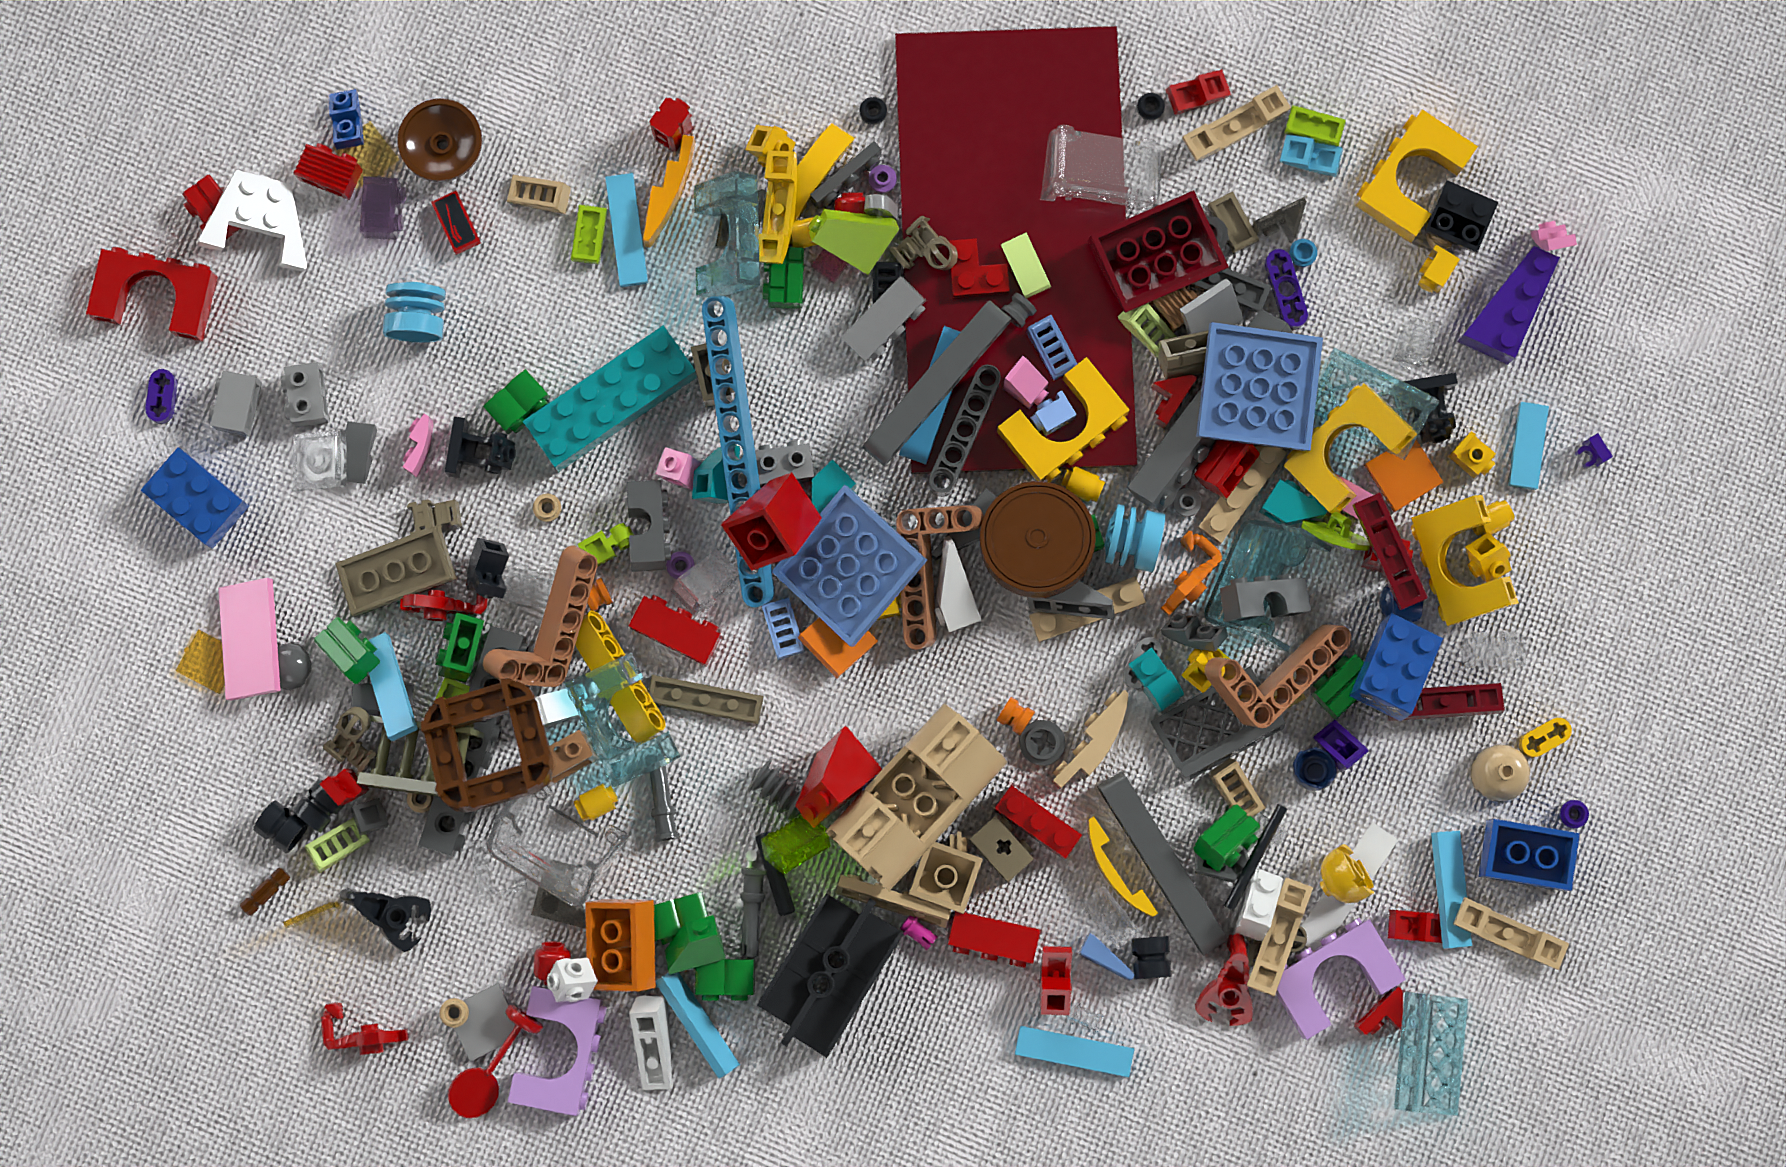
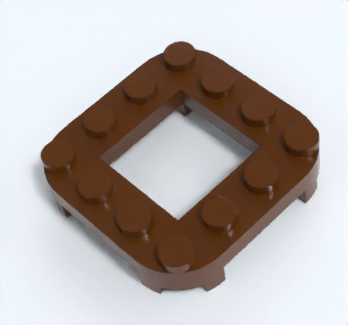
[421,678,554,812]

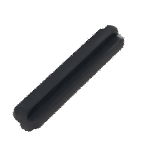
[755,832,795,916]

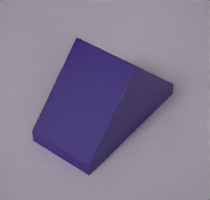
[1313,719,1369,772]

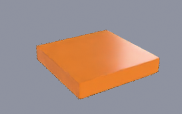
[1364,437,1443,513]
[798,617,878,679]

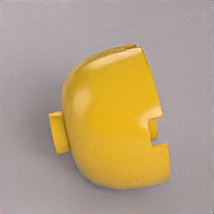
[1320,844,1374,903]

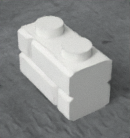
[1235,869,1283,941]

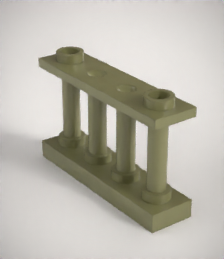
[357,715,484,797]

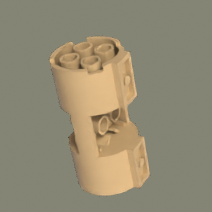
[825,704,1008,891]

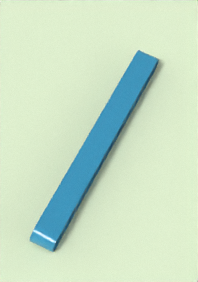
[702,296,775,608]

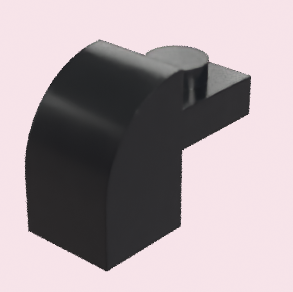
[466,537,509,599]

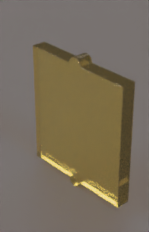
[333,121,399,187]
[175,629,225,694]
[283,901,341,928]

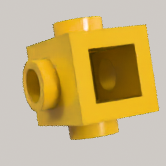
[745,125,796,167]
[1465,532,1512,582]
[1181,649,1230,693]

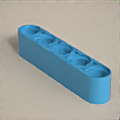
[899,326,961,464]

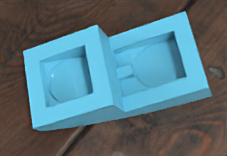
[1280,134,1343,177]

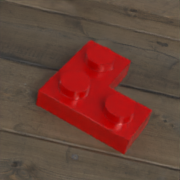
[949,238,1010,298]

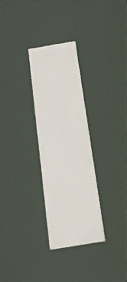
[1296,822,1398,951]

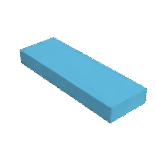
[1508,402,1549,490]

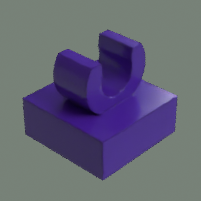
[1575,433,1613,469]

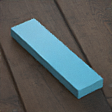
[605,173,648,287]
[369,632,418,742]
[1431,831,1472,949]
[655,972,740,1079]
[1015,1026,1134,1077]

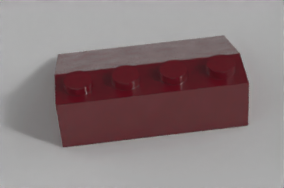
[1088,190,1229,313]

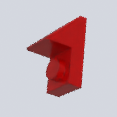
[1151,375,1197,429]
[1353,986,1404,1036]

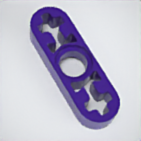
[1265,249,1308,330]

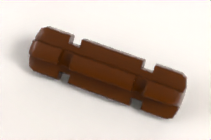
[240,868,290,916]

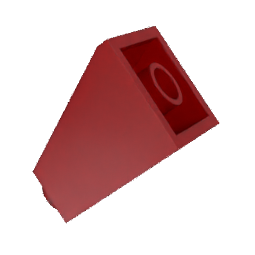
[721,472,822,571]
[795,726,883,828]

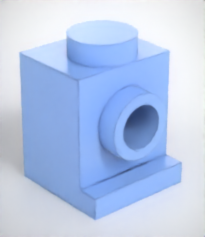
[1030,391,1077,436]

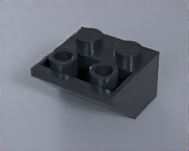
[1424,180,1499,254]

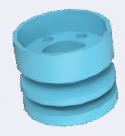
[383,282,446,343]
[1104,504,1165,573]

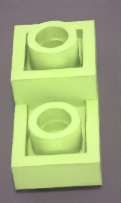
[1001,233,1051,298]

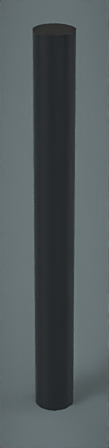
[1224,804,1288,911]

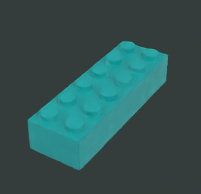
[523,325,697,473]

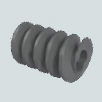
[750,759,801,821]

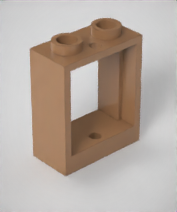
[547,729,600,787]

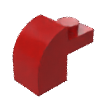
[1040,946,1072,1016]

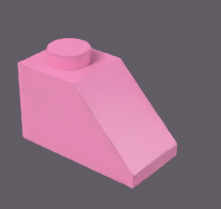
[1003,356,1048,410]

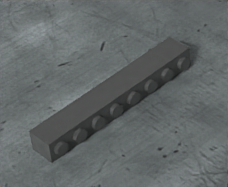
[1127,309,1293,513]

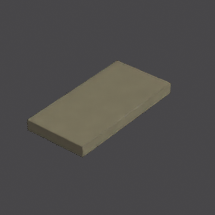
[335,525,457,617]

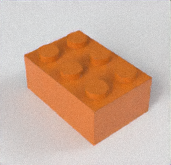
[585,899,656,992]

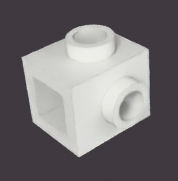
[547,958,597,1002]

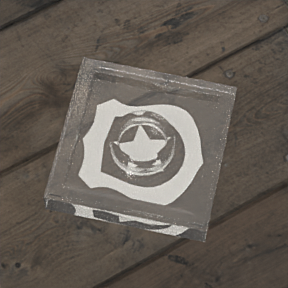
[293,429,346,491]

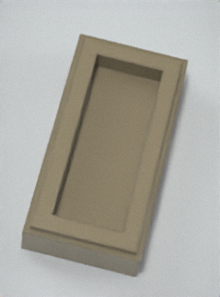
[1207,191,1259,254]

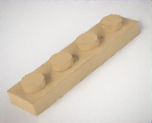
[1198,445,1287,544]
[1029,576,1146,643]
[836,874,951,928]

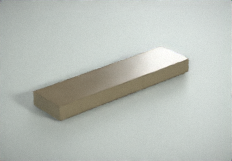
[648,674,764,725]

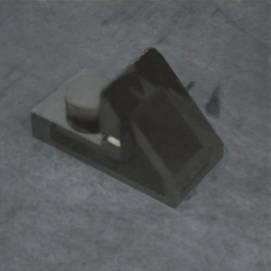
[1252,197,1307,244]

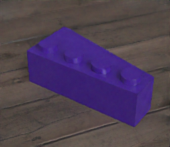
[1457,246,1560,365]

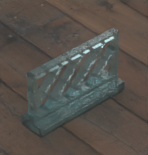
[1315,347,1439,460]
[1394,992,1468,1116]

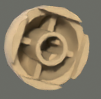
[1471,744,1530,802]

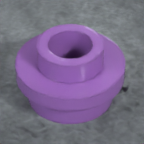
[869,165,897,193]
[666,551,695,580]

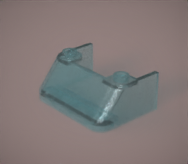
[1204,519,1332,652]

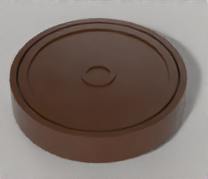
[980,481,1096,598]

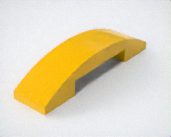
[794,123,855,221]
[754,150,797,264]
[1087,816,1158,917]

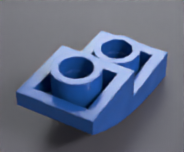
[329,89,364,150]

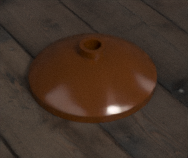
[397,98,482,182]

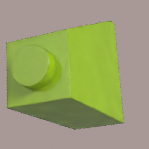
[809,209,899,275]

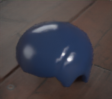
[1292,747,1337,791]

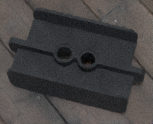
[757,893,904,1058]

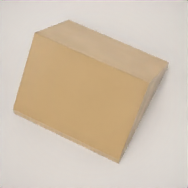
[909,842,983,914]

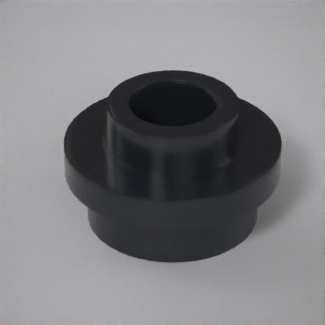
[1137,92,1165,121]
[859,97,887,125]

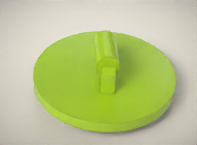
[1301,512,1371,551]

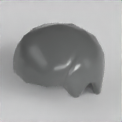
[278,643,312,690]

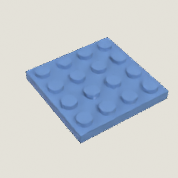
[1196,322,1323,451]
[771,485,928,647]

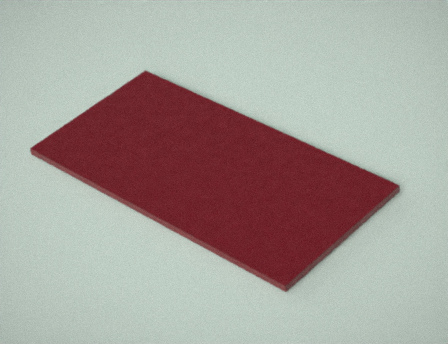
[895,26,1138,474]

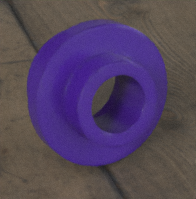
[1559,800,1589,829]

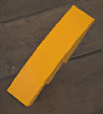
[643,135,696,248]

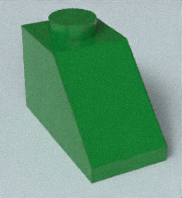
[664,915,726,974]

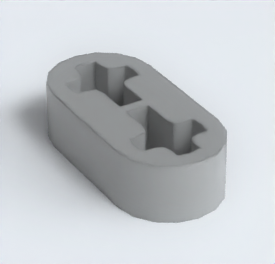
[864,194,898,222]
[1123,637,1162,689]

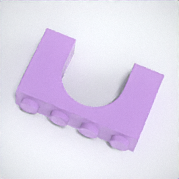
[1276,917,1406,1040]
[508,986,607,1116]

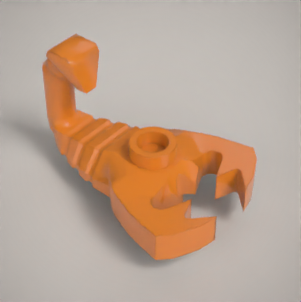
[1160,530,1223,616]

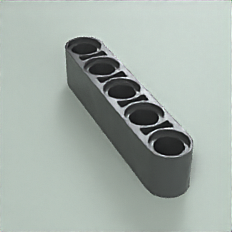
[929,364,1001,497]

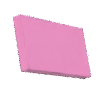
[218,578,281,701]

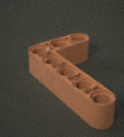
[896,505,984,650]
[483,545,598,687]
[1205,624,1352,728]

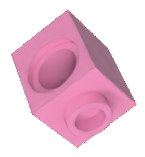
[655,447,701,490]

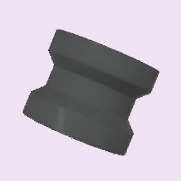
[1001,293,1037,328]

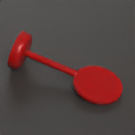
[448,1004,544,1118]

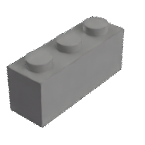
[841,276,926,361]

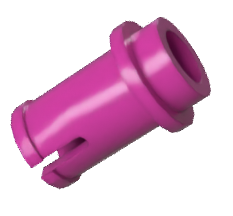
[900,915,938,951]

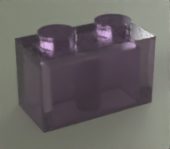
[360,176,406,240]

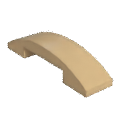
[1182,85,1291,161]
[1247,878,1313,997]
[1453,897,1569,970]

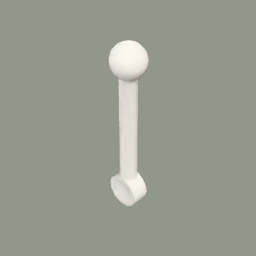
[736,850,757,910]

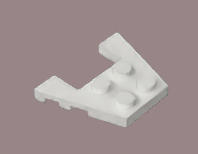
[196,170,307,272]

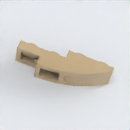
[1051,690,1129,790]

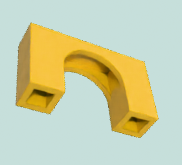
[1356,109,1478,243]
[997,357,1129,482]
[1284,383,1417,514]
[1411,495,1519,626]

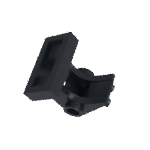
[1395,372,1458,443]
[444,416,516,478]

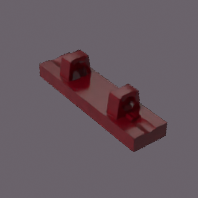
[1352,493,1428,610]
[1388,683,1505,721]

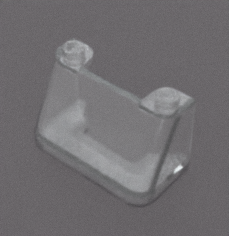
[1041,125,1161,215]
[487,786,630,907]

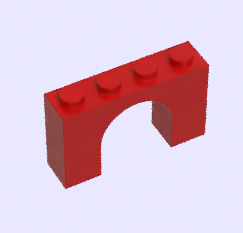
[86,247,218,342]

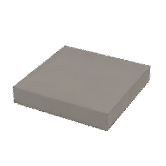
[1180,278,1244,334]
[450,983,524,1062]

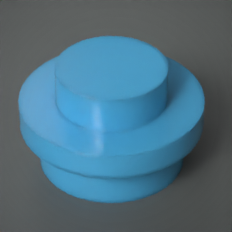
[1289,239,1318,267]

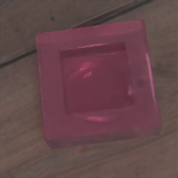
[811,249,849,284]

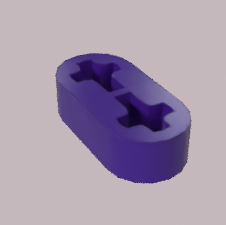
[145,369,178,424]

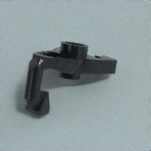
[339,888,431,952]

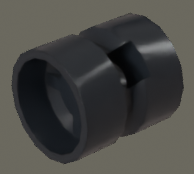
[292,778,346,833]
[253,800,309,854]
[1131,936,1172,979]

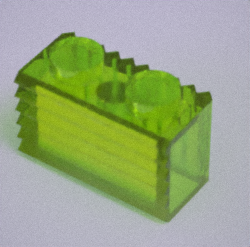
[761,815,831,875]

